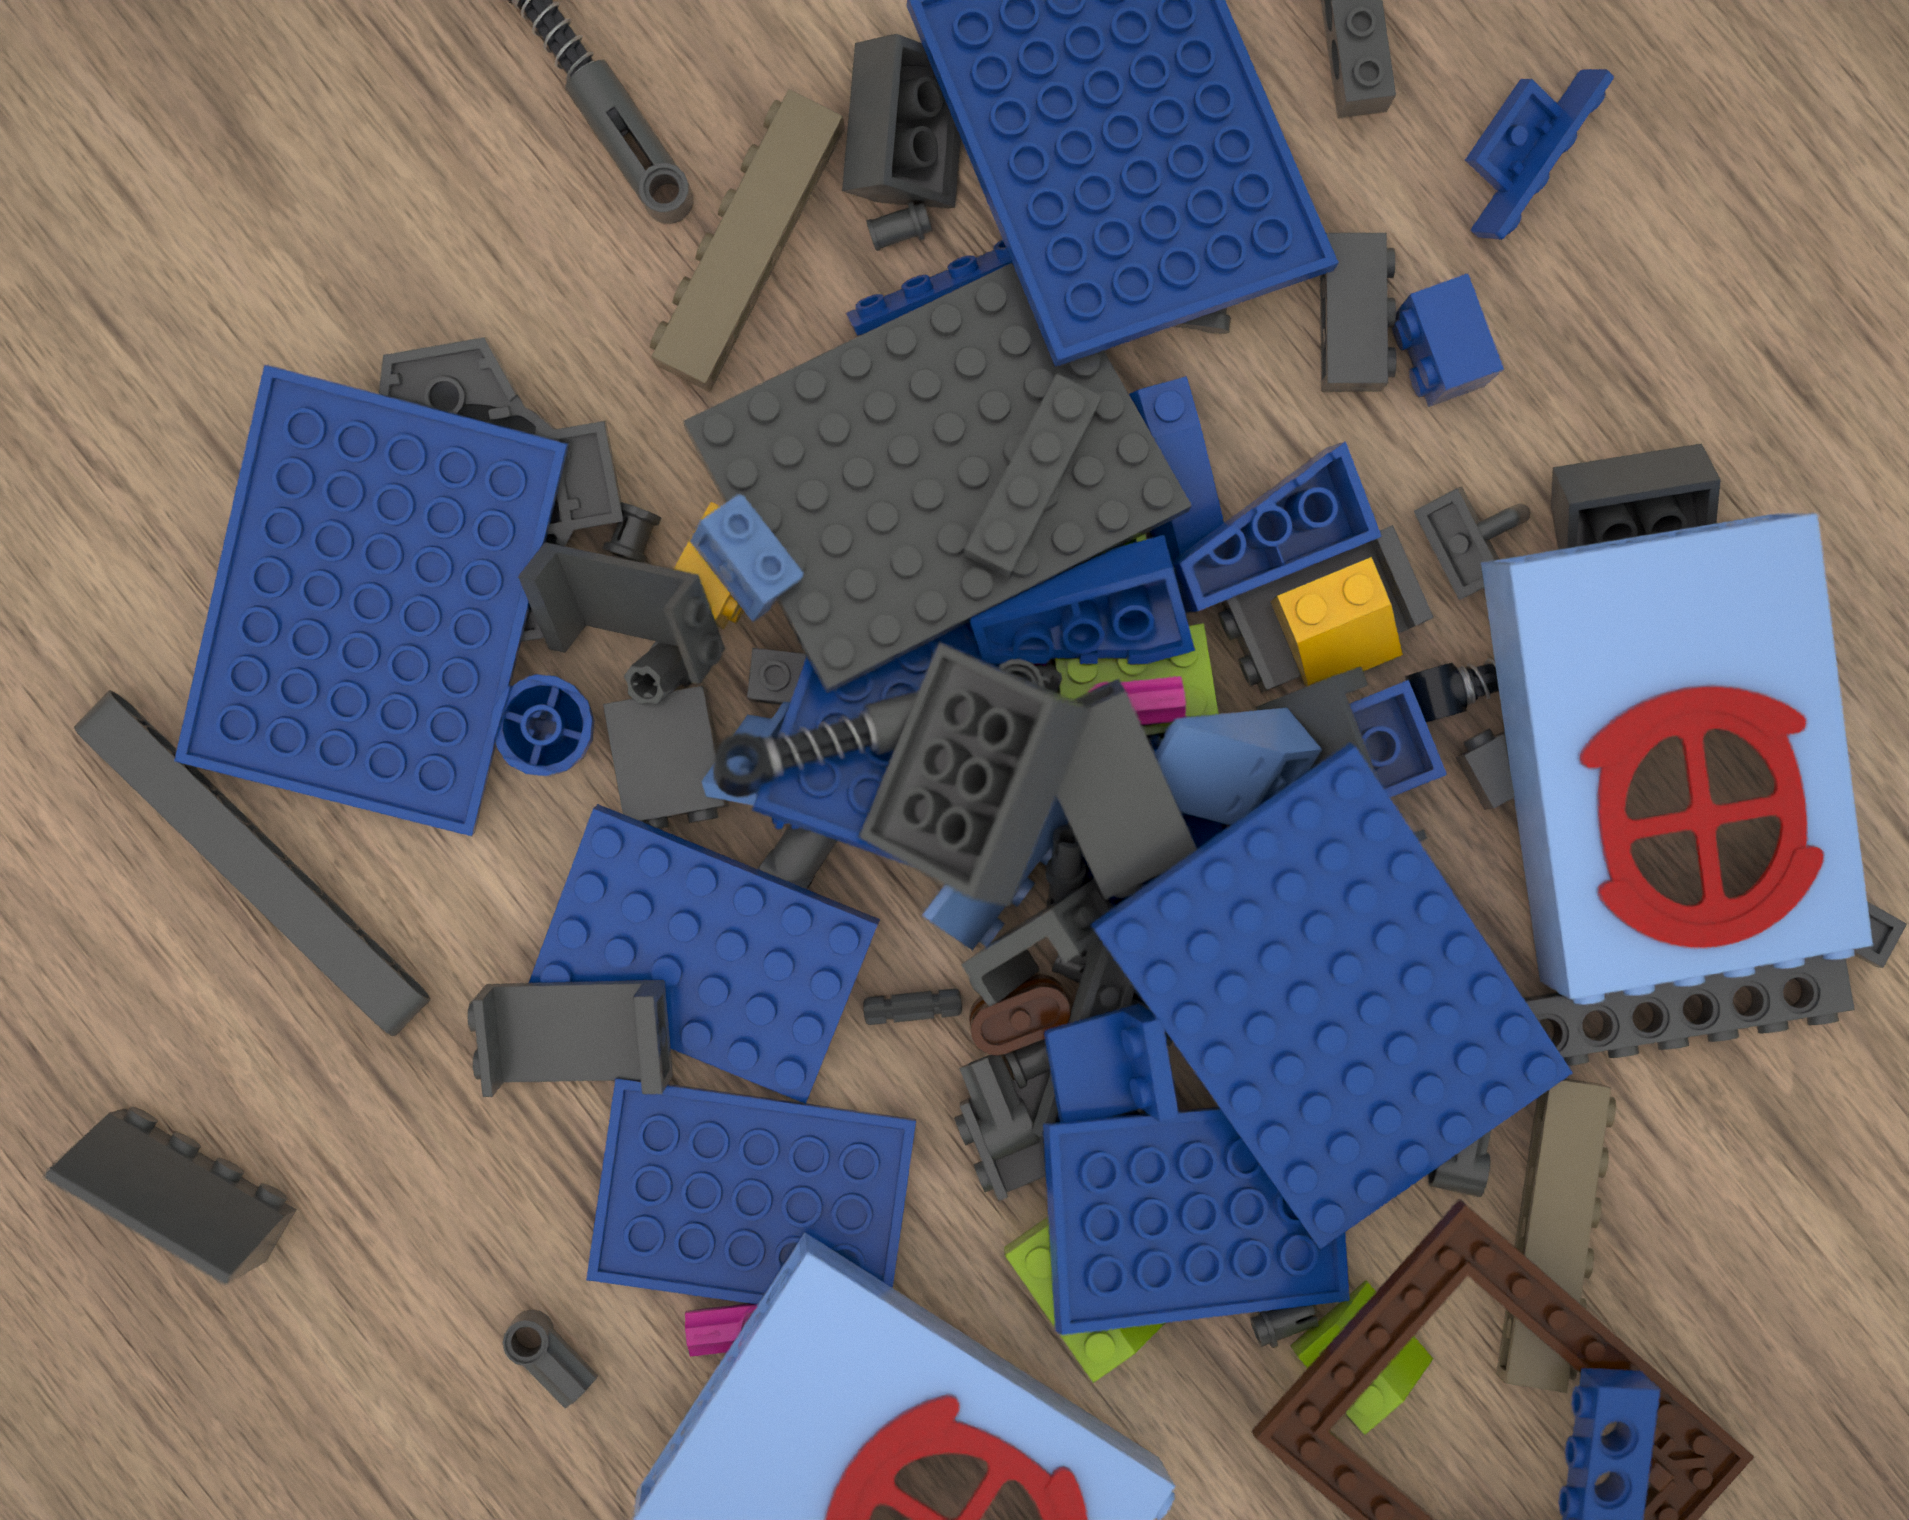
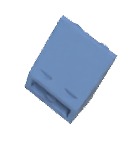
[1155,708,1322,826]

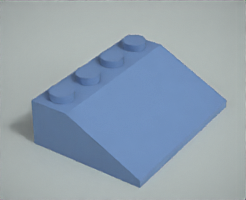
[922,795,1069,950]

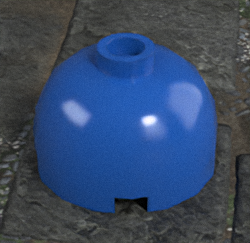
[490,674,595,776]

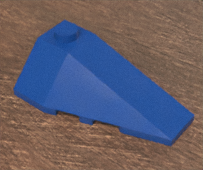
[1129,376,1224,561]
[970,535,1195,664]

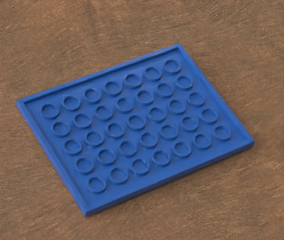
[906,0,1339,367]
[174,365,569,836]
[1091,743,1573,1249]

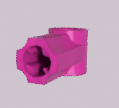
[1089,676,1186,726]
[685,1303,758,1357]

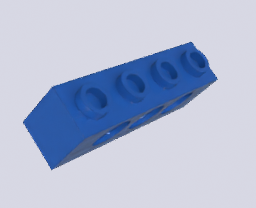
[1559,1368,1660,1520]

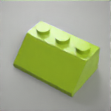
[1004,1216,1165,1383]

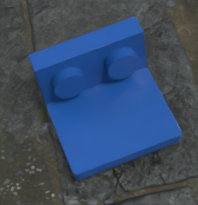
[1044,1004,1179,1122]

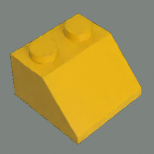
[1270,557,1403,687]

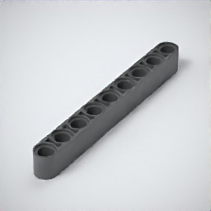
[74,690,431,1037]

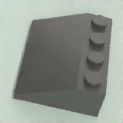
[859,643,1092,907]
[44,1107,297,1285]

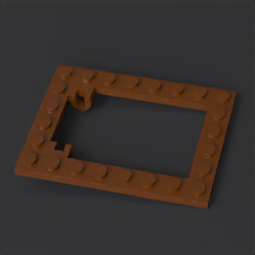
[1251,1198,1754,1520]

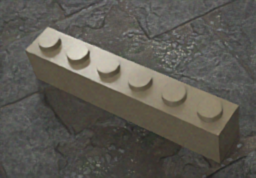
[650,89,845,392]
[1496,1078,1616,1393]

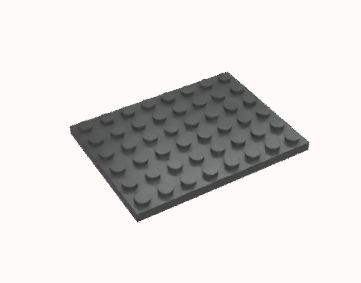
[684,263,1192,693]

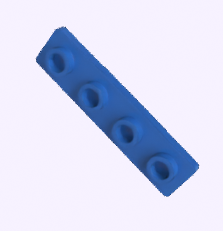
[1465,69,1614,240]
[846,240,1012,336]

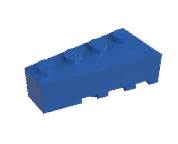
[1171,441,1382,613]

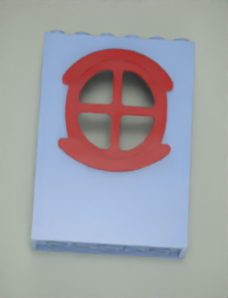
[1481,513,1873,1004]
[633,1232,1176,1520]

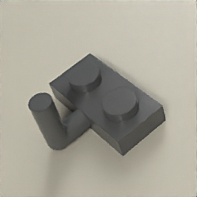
[1414,487,1530,600]

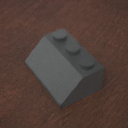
[842,34,961,208]
[1551,443,1721,550]

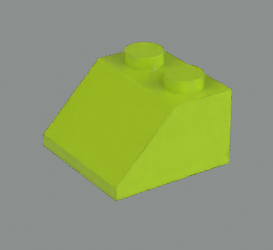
[1290,1280,1433,1435]

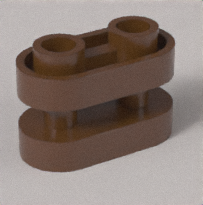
[969,974,1070,1055]

